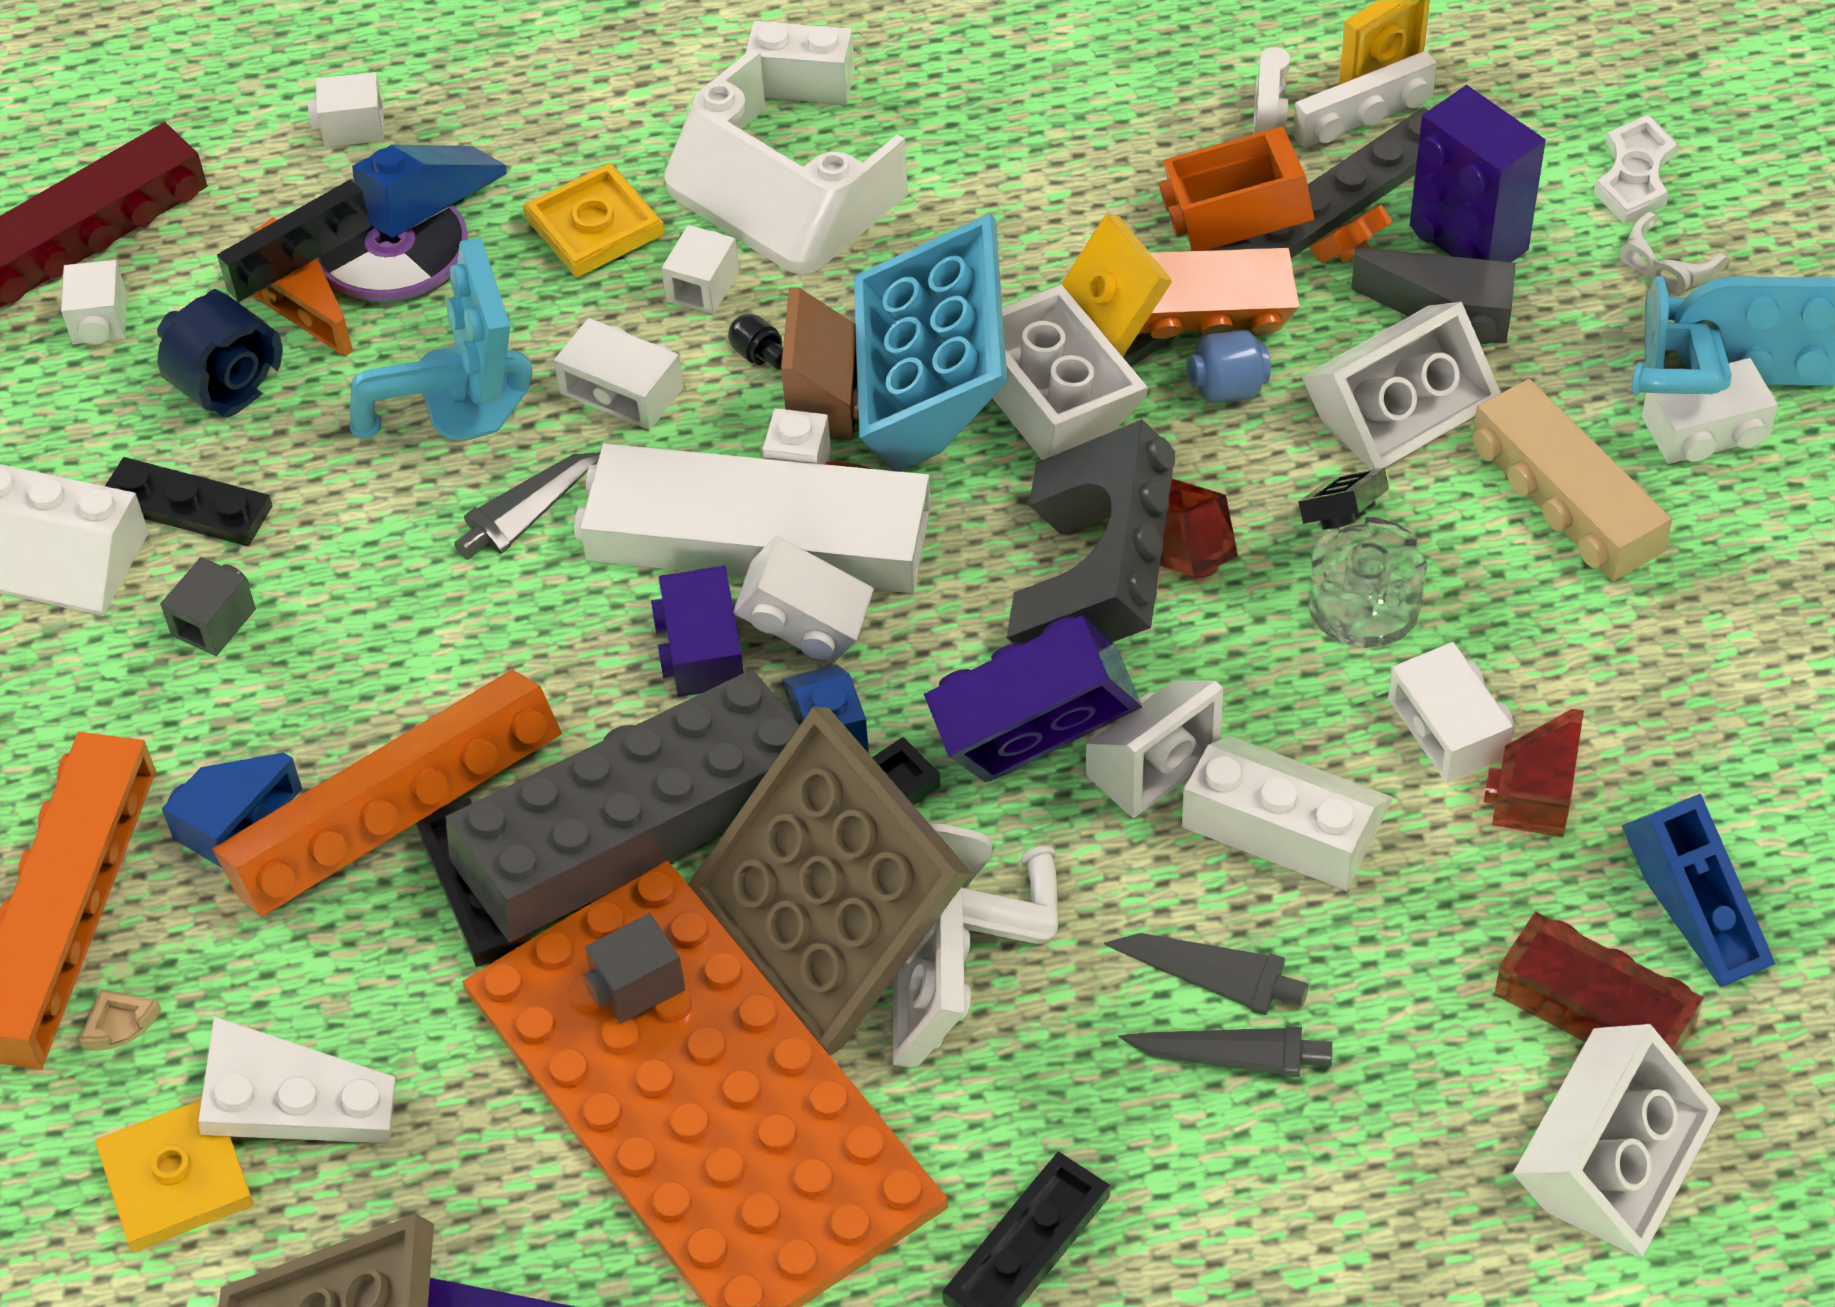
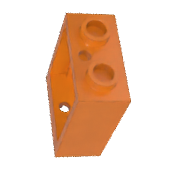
[1159,126,1315,251]

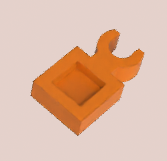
[1309,204,1393,263]

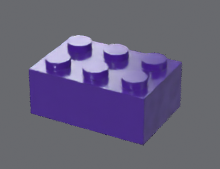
[1409,85,1546,262]
[924,615,1143,782]

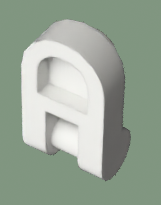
[1253,47,1291,134]

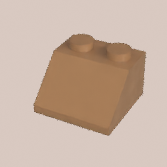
[781,288,859,439]

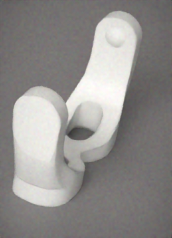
[1620,211,1729,295]

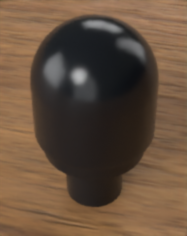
[728,314,783,370]

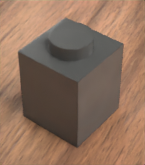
[160,557,256,657]
[583,913,685,1024]

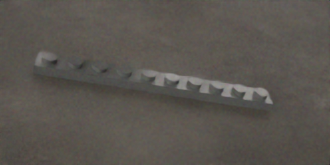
[1123,107,1429,367]

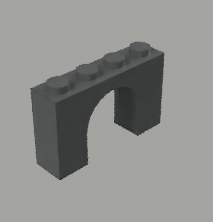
[1006,419,1175,644]

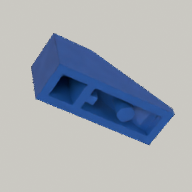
[352,145,507,238]
[1621,794,1776,987]

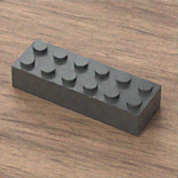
[446,669,800,943]

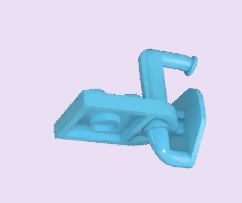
[349,238,532,440]
[1632,276,1835,395]

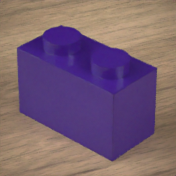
[651,565,744,697]

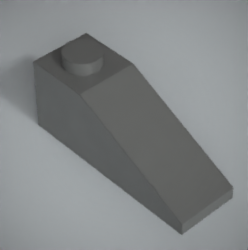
[1351,247,1516,344]

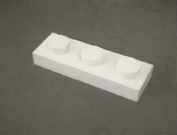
[1293,51,1437,149]

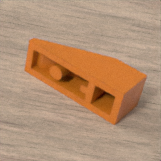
[249,217,353,357]

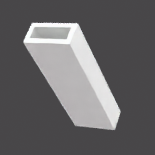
[574,443,931,594]

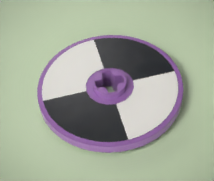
[317,205,468,301]

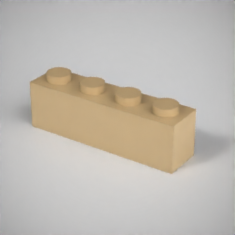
[1472,378,1672,582]

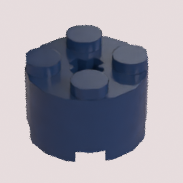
[157,289,283,417]

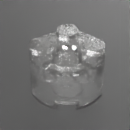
[1308,517,1427,652]

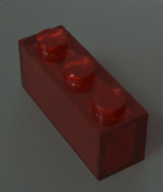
[1494,911,1704,1056]

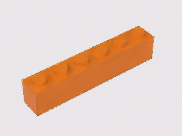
[212,669,562,917]
[0,731,156,1070]

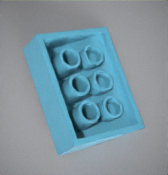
[854,213,1007,471]

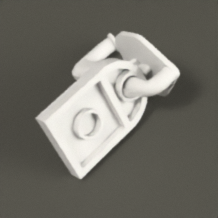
[893,824,1058,1067]

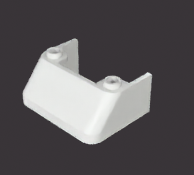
[664,49,908,274]

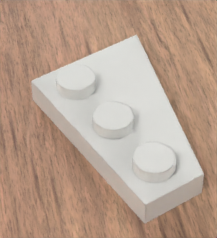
[198,1016,395,1143]

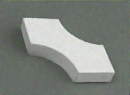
[1593,114,1679,225]

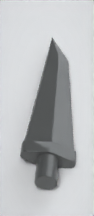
[454,452,601,560]
[1104,933,1309,1015]
[1118,1026,1333,1077]

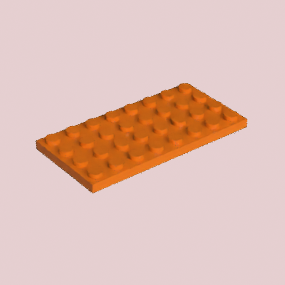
[462,861,948,1307]

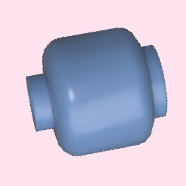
[1186,330,1271,403]

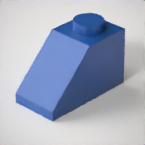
[782,664,869,754]
[162,752,302,868]

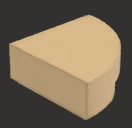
[78,989,162,1051]

